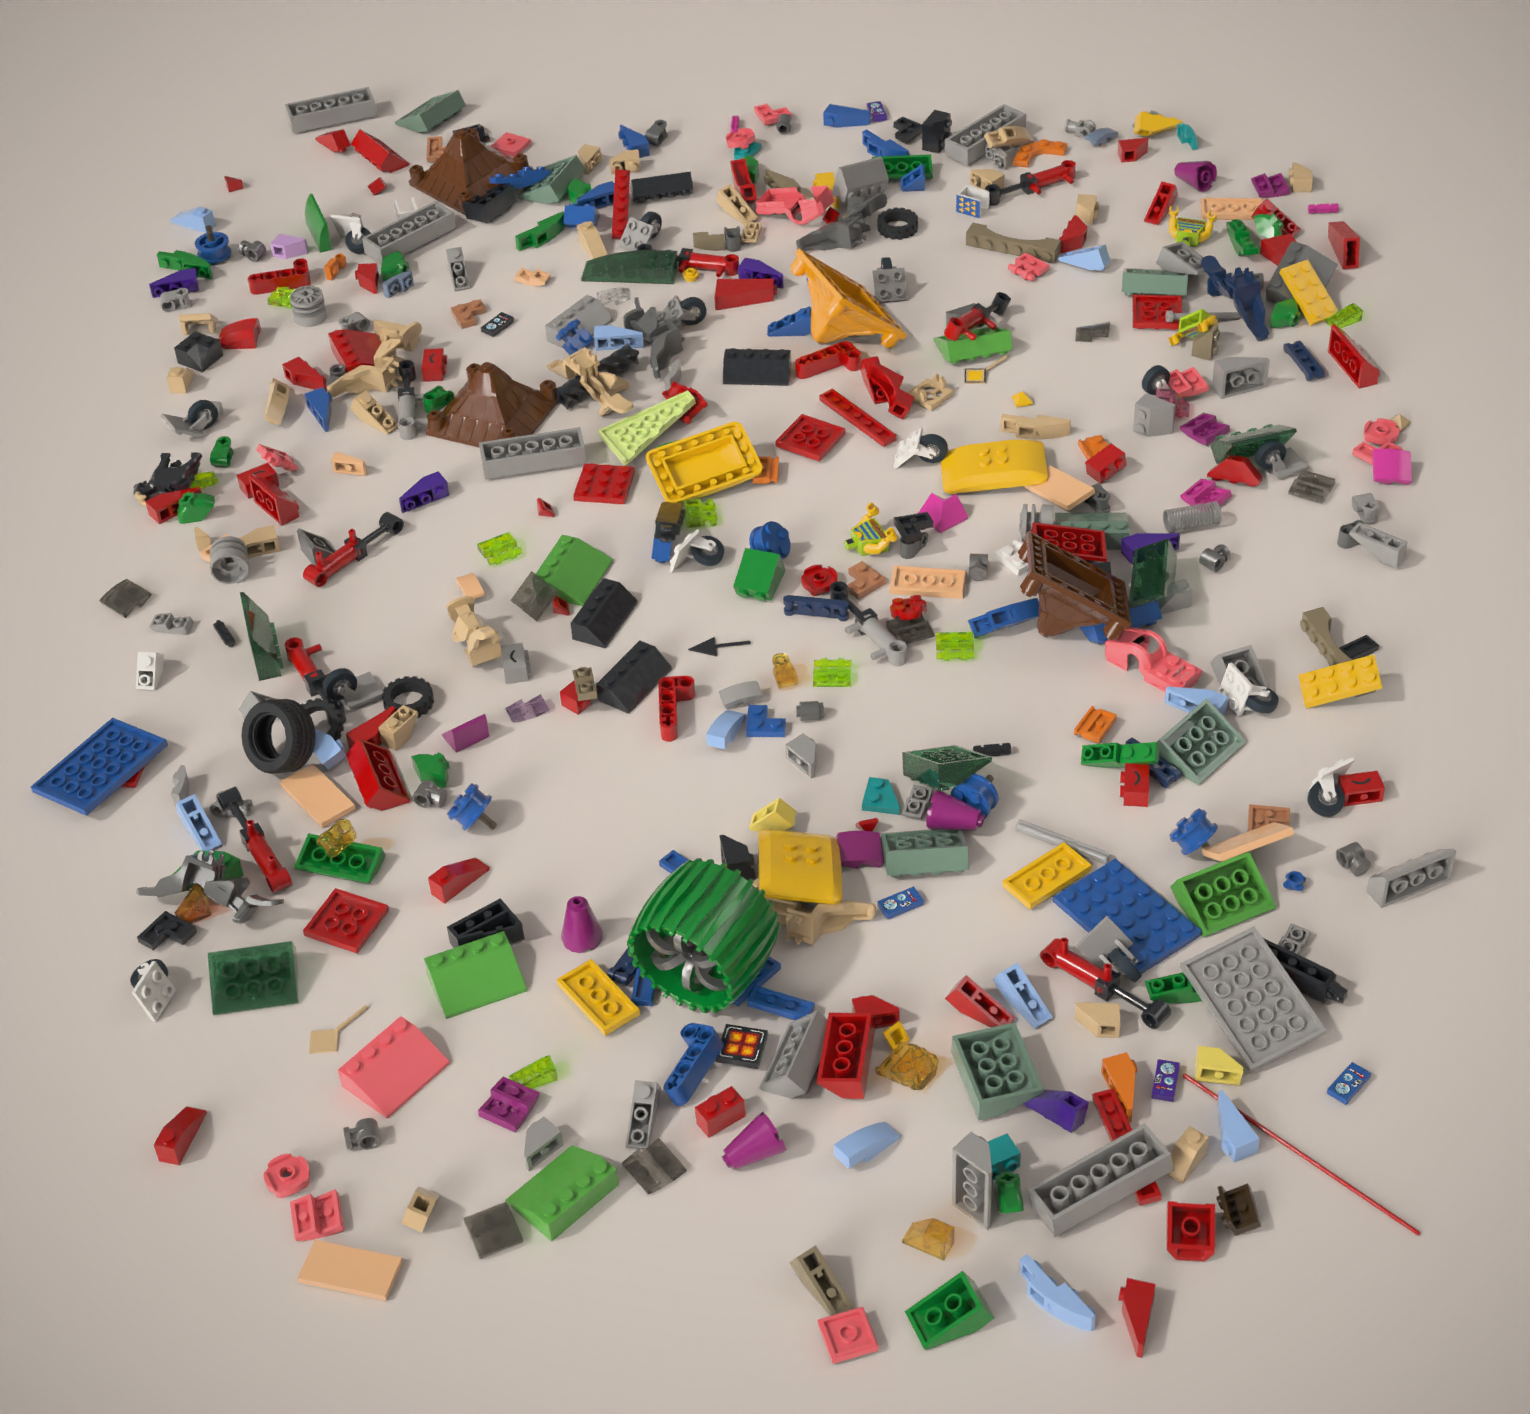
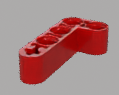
[247,258,311,295]
[795,341,861,379]
[658,675,695,742]

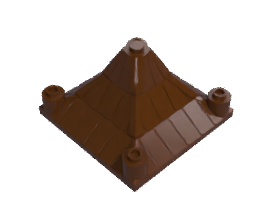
[409,128,533,216]
[425,362,557,448]
[1018,531,1132,640]

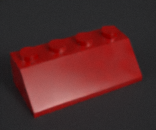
[351,129,410,173]
[1328,324,1380,389]
[346,738,410,811]
[817,1013,875,1099]

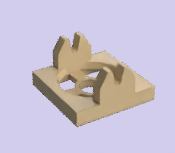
[179,313,218,335]
[907,373,953,411]

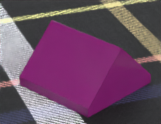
[441,714,490,753]

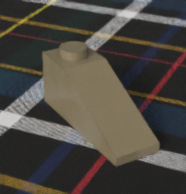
[790,1245,854,1316]

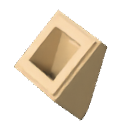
[194,527,211,552]

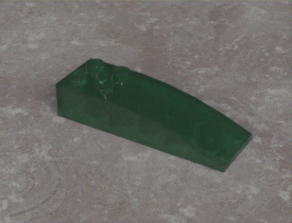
[581,249,679,284]
[1129,538,1177,609]

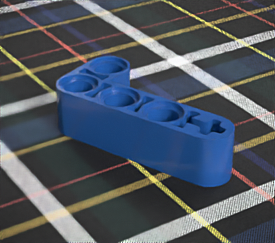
[664,1023,724,1106]

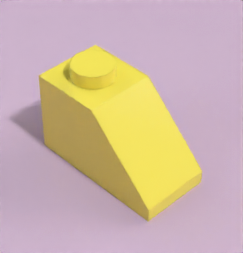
[749,798,797,831]
[1195,1046,1243,1086]

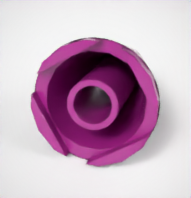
[1174,161,1217,192]
[926,790,984,830]
[561,896,603,953]
[721,1112,787,1169]

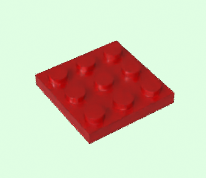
[1132,295,1182,330]
[775,414,846,462]
[573,463,635,505]
[303,888,389,954]

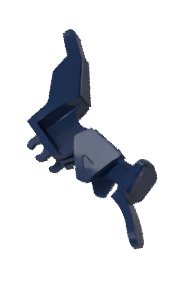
[1201,255,1270,341]

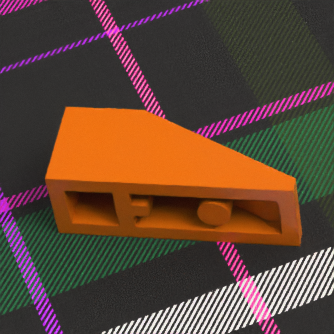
[1101,1052,1137,1123]

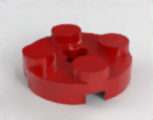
[801,565,838,596]
[890,595,927,620]

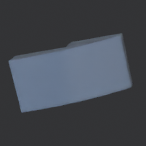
[1085,128,1118,146]
[382,271,414,298]

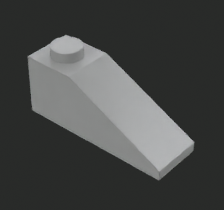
[1349,522,1408,568]

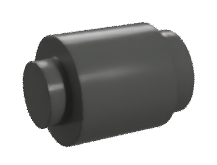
[776,113,792,134]
[796,701,824,721]

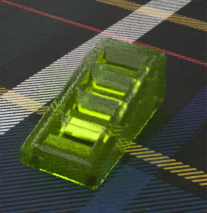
[1325,303,1363,328]
[189,471,219,489]
[509,1055,558,1089]

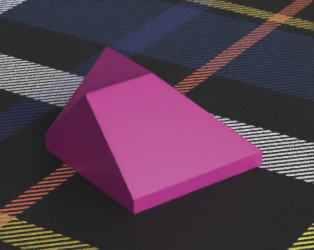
[918,493,968,533]

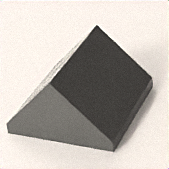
[297,528,336,565]

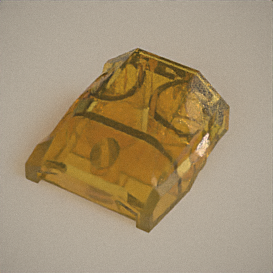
[874,1041,939,1090]

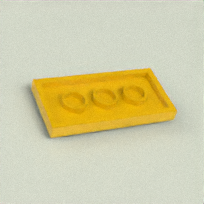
[1279,259,1339,326]
[1298,654,1383,708]
[1002,842,1092,909]
[556,959,640,1036]

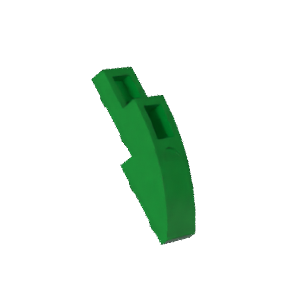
[515,211,565,251]
[1226,219,1259,256]
[157,250,213,279]
[1081,742,1160,768]
[1145,972,1202,1003]

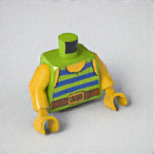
[1169,206,1217,247]
[1168,309,1220,346]
[844,502,898,556]

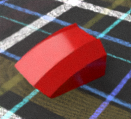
[218,318,261,349]
[1166,1201,1215,1262]

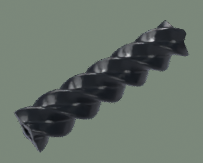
[555,344,639,410]

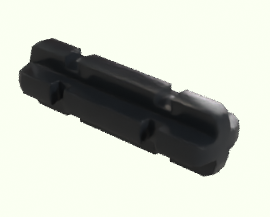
[213,620,235,647]
[973,743,1011,757]

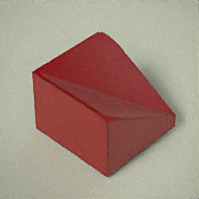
[224,176,243,192]
[368,177,387,195]

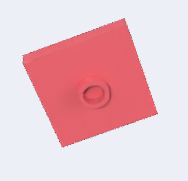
[490,132,531,157]
[817,1307,878,1364]

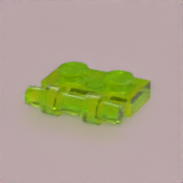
[267,286,297,308]
[683,498,718,528]
[477,532,522,566]
[935,632,974,661]
[813,658,852,687]

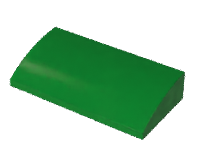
[871,154,933,180]
[305,193,332,253]
[294,833,386,884]

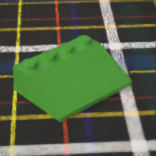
[934,326,1013,364]
[532,535,613,606]
[1170,852,1277,937]
[424,931,527,1019]
[505,1145,619,1241]

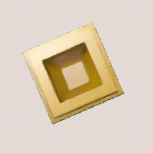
[1012,391,1033,408]
[883,1021,910,1051]

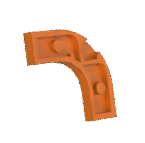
[1013,139,1068,168]

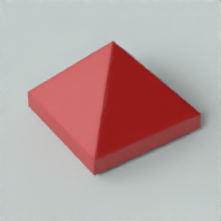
[822,206,840,224]
[537,498,555,517]
[552,595,570,616]
[855,818,878,832]

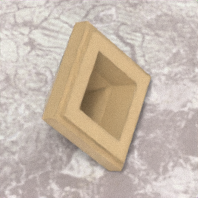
[1391,414,1410,432]

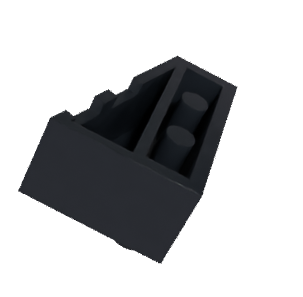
[462,184,517,223]
[447,898,525,948]

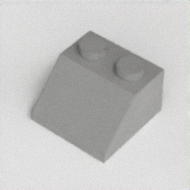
[1133,393,1176,437]

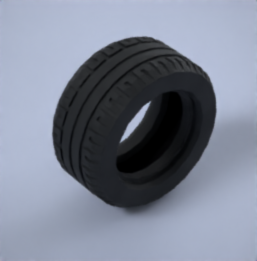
[241,699,316,774]

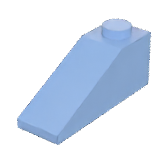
[171,207,216,233]
[1058,245,1111,271]
[594,325,644,351]
[1165,686,1229,715]
[313,729,346,770]
[176,794,222,851]
[993,962,1053,1028]
[1217,1090,1259,1162]

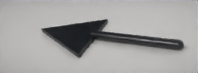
[688,637,751,656]

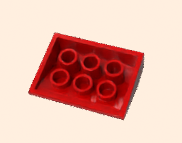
[328,329,382,373]
[1031,522,1107,562]

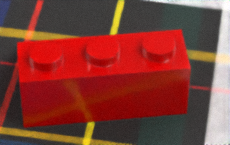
[248,474,299,526]

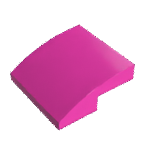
[1372,449,1412,485]
[1180,479,1232,511]

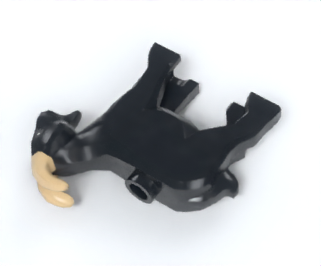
[133,452,202,507]

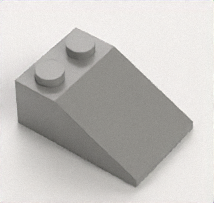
[1156,241,1205,275]
[1212,357,1270,399]
[1211,645,1270,701]

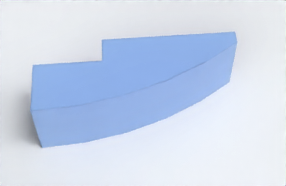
[706,710,746,749]
[834,1122,900,1169]

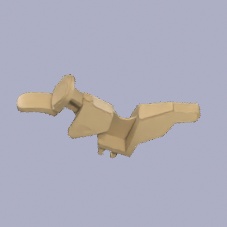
[327,322,422,398]
[546,347,633,417]
[446,596,502,667]
[752,877,876,945]

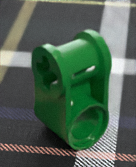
[423,385,454,413]
[210,436,234,467]

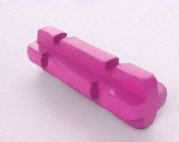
[730,115,740,133]
[1308,203,1339,214]

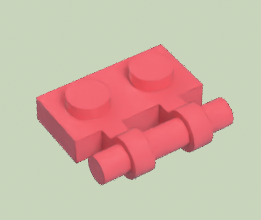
[1008,253,1049,281]
[256,444,298,471]

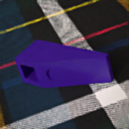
[738,258,784,289]
[149,268,199,298]
[399,471,449,513]
[1121,533,1180,565]
[1023,1090,1089,1133]

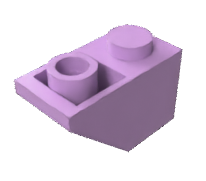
[270,234,309,259]

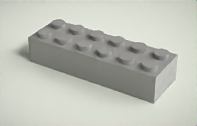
[285,87,377,133]
[945,104,1026,165]
[362,201,456,264]
[479,427,587,479]
[1028,1123,1173,1237]

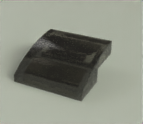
[1288,469,1335,504]
[510,571,558,621]
[99,579,152,618]
[886,613,935,644]
[622,1138,687,1194]
[463,1201,523,1259]

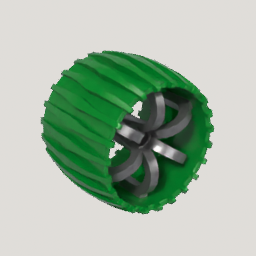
[627,858,780,1014]

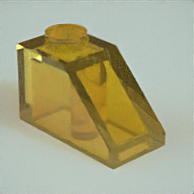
[902,1218,954,1261]

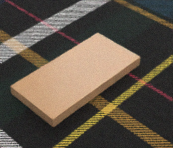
[1200,198,1263,220]
[1024,465,1095,511]
[890,565,967,599]
[280,763,356,828]
[1202,822,1294,862]
[298,1240,403,1301]

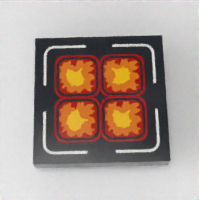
[716,1024,768,1069]

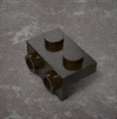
[1216,1183,1262,1236]

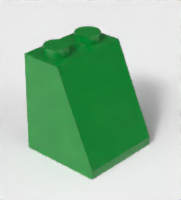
[733,548,786,601]

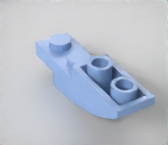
[1019,1254,1096,1332]

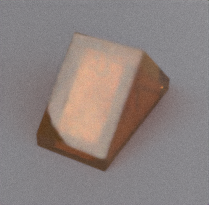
[175,883,212,924]

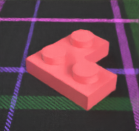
[754,104,792,125]
[1352,441,1403,465]

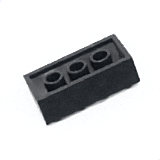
[630,171,693,202]
[723,348,791,386]
[570,578,638,648]
[596,640,672,714]

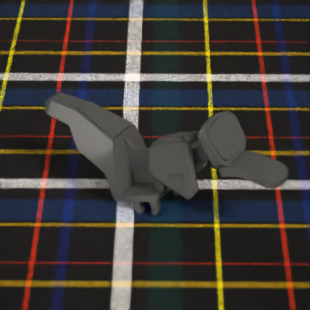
[796,193,887,251]
[623,297,685,379]
[136,850,284,924]

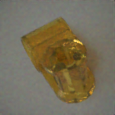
[772,653,798,689]
[316,819,357,858]

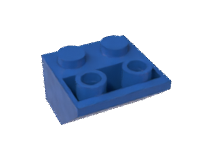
[564,204,600,228]

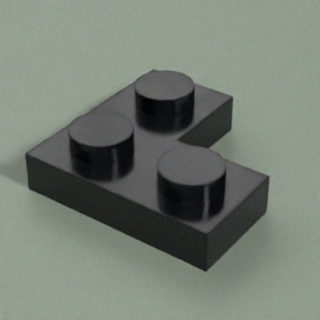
[893,116,922,143]
[893,512,934,543]
[137,911,197,951]

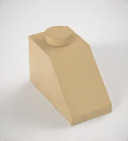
[167,367,195,394]
[1167,1126,1209,1184]

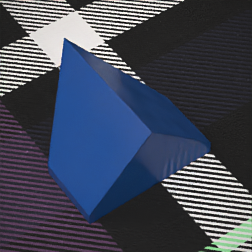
[901,164,925,192]

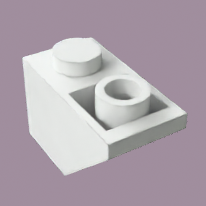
[136,652,164,690]

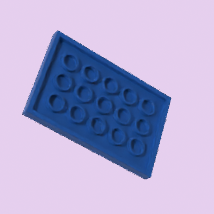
[31,718,168,816]
[1053,858,1201,974]

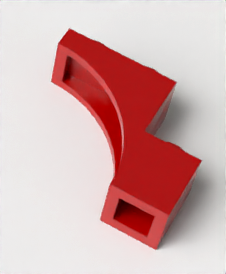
[730,159,757,203]
[866,361,914,420]

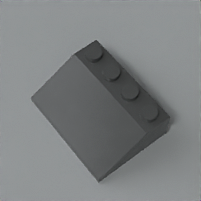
[1266,241,1338,311]

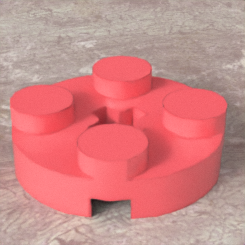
[726,128,756,149]
[1363,418,1400,445]
[263,1154,310,1198]

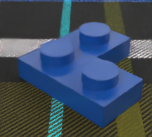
[746,705,786,737]

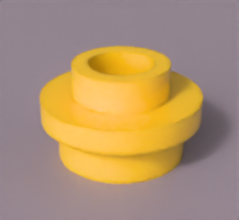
[683,268,699,282]

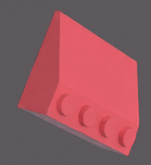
[338,1016,450,1119]

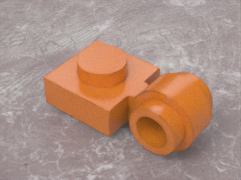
[324,253,347,280]

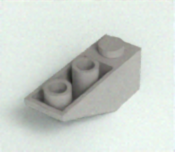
[446,247,470,291]
[626,1080,661,1150]

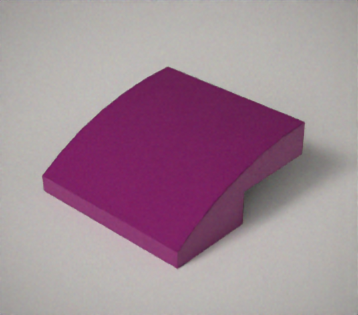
[1251,173,1290,198]
[1180,412,1230,446]
[836,831,883,869]
[478,1077,540,1133]

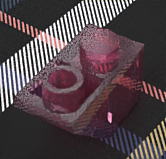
[1156,388,1190,417]

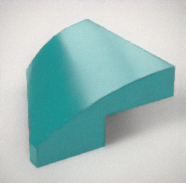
[1177,123,1198,150]

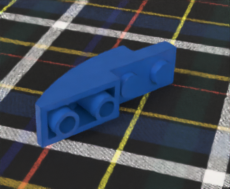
[862,130,910,157]
[490,166,551,189]
[968,598,1039,639]

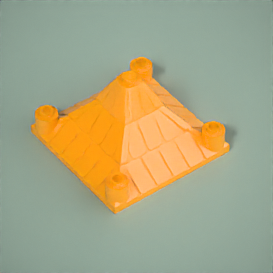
[790,249,907,349]

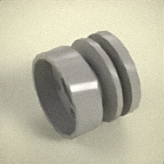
[290,286,327,327]
[1019,504,1054,541]
[210,536,249,584]

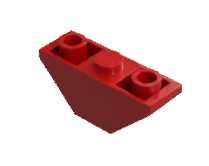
[1058,215,1087,253]
[1207,455,1263,486]

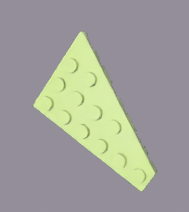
[597,390,696,466]

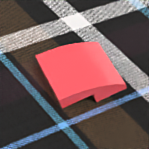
[1168,367,1209,397]
[290,1189,345,1241]

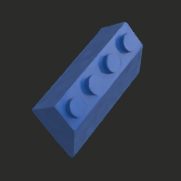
[1079,597,1162,644]

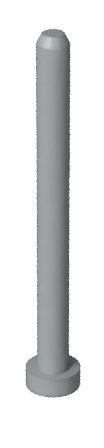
[1165,311,1241,322]

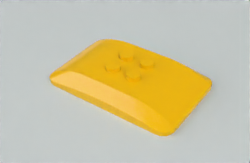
[646,422,763,503]
[941,440,1048,494]
[758,829,842,904]

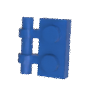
[556,319,594,355]

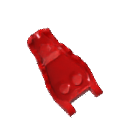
[662,381,708,424]

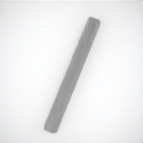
[1016,820,1110,864]

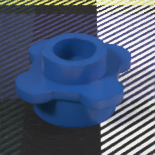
[1283,871,1306,891]

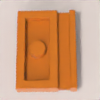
[1078,435,1108,460]
[752,456,779,484]
[1074,706,1117,744]

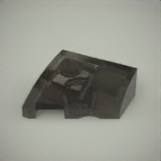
[1076,322,1110,342]

